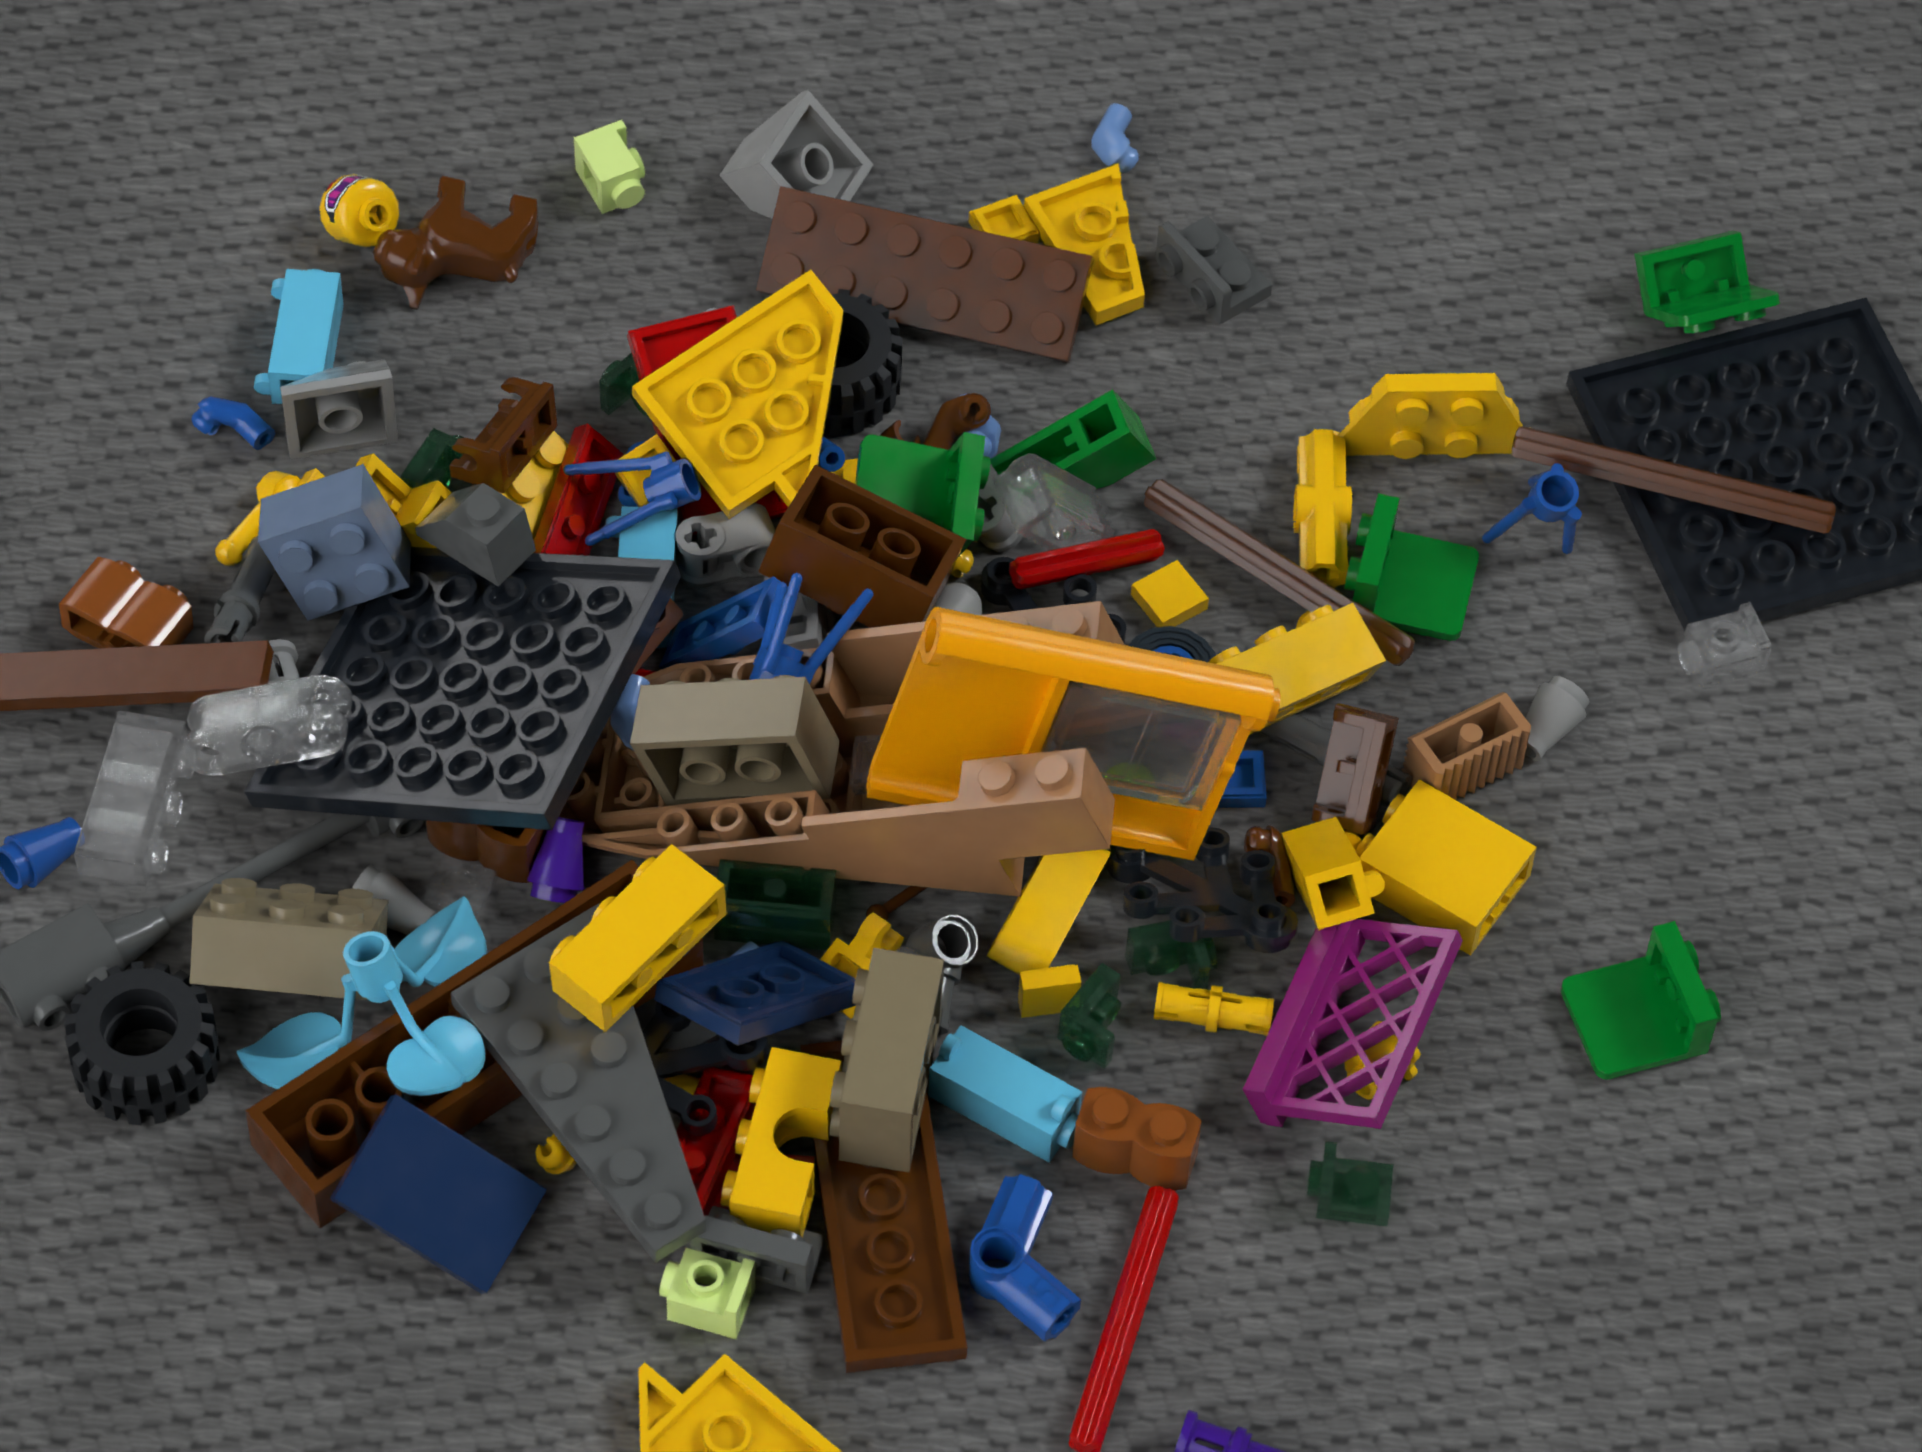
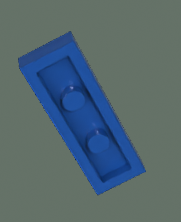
[659,576,788,669]

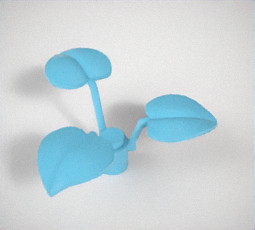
[237,896,487,1096]

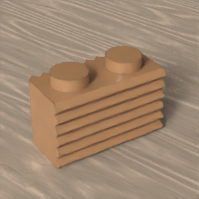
[1402,692,1531,800]

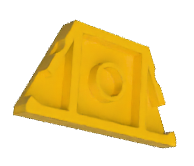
[1333,373,1530,459]

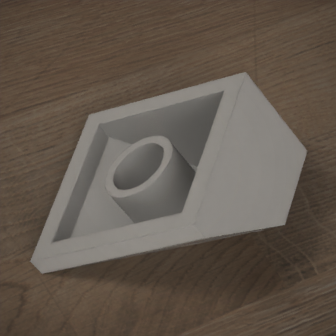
[719,90,874,219]
[280,359,399,460]

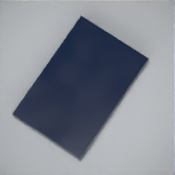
[655,940,856,1045]
[330,1094,547,1294]

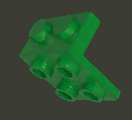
[1634,230,1780,333]
[855,432,990,556]
[1344,493,1479,641]
[1561,921,1721,1080]

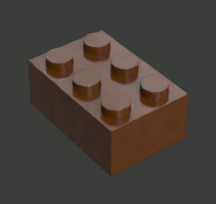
[758,465,966,628]

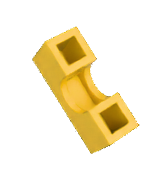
[721,1047,842,1238]

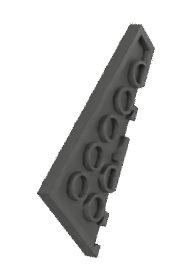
[451,903,706,1263]

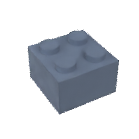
[258,464,411,621]

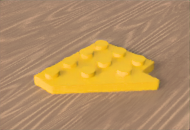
[632,270,843,519]
[638,1354,842,1452]

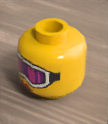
[320,174,399,247]

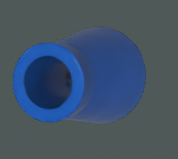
[0,817,86,889]

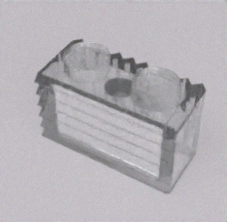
[994,453,1115,551]

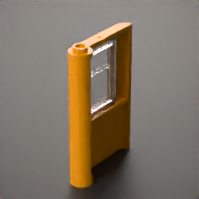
[867,607,1281,861]

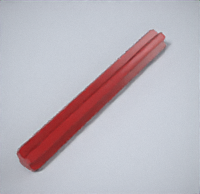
[1069,1185,1179,1452]

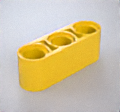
[986,849,1111,975]

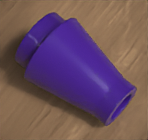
[527,817,584,903]

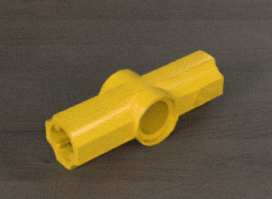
[1293,429,1352,588]

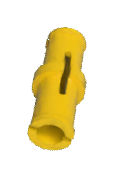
[1153,982,1275,1036]

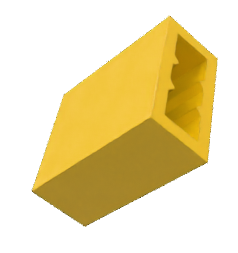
[1356,779,1537,956]

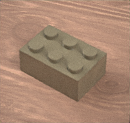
[630,675,840,806]
[190,878,389,1000]
[829,948,944,1172]

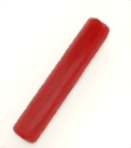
[1009,529,1165,589]

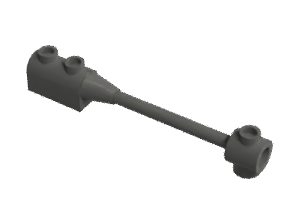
[0,813,424,1031]

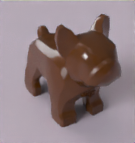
[373,176,539,310]

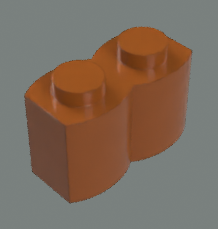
[59,557,194,649]
[1072,1087,1202,1190]

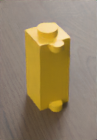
[1281,817,1385,930]

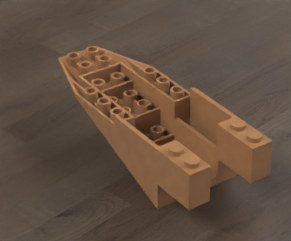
[559,601,1125,897]

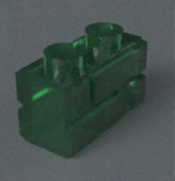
[714,859,836,950]

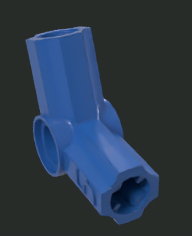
[969,1174,1081,1342]

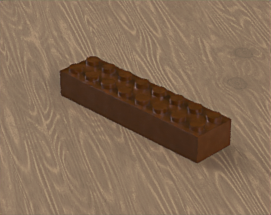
[245,860,703,1229]

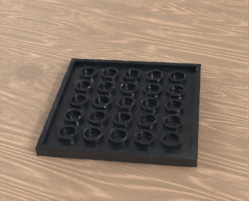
[1566,297,1922,641]
[244,547,681,830]

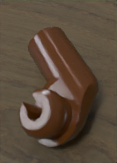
[923,393,991,450]
[1244,825,1295,907]

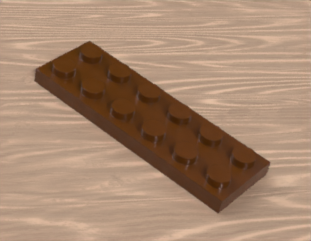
[756,186,1094,363]
[800,1040,968,1373]

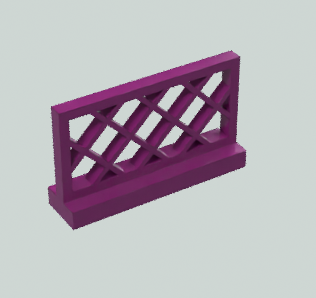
[1242,919,1463,1129]

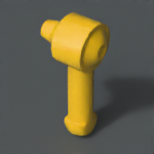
[215,471,301,566]

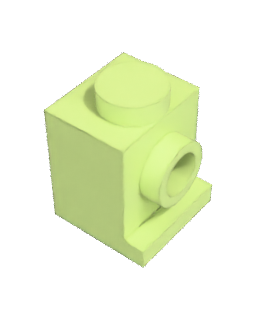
[574,120,645,214]
[659,1247,755,1339]

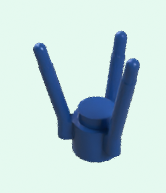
[563,451,701,546]
[1482,463,1582,554]
[749,573,874,685]

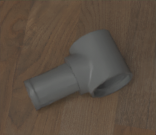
[906,914,978,1035]

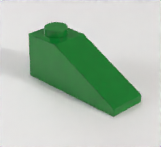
[990,389,1157,509]

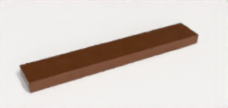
[0,640,274,711]

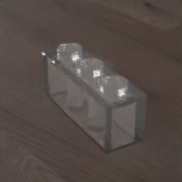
[74,710,197,894]

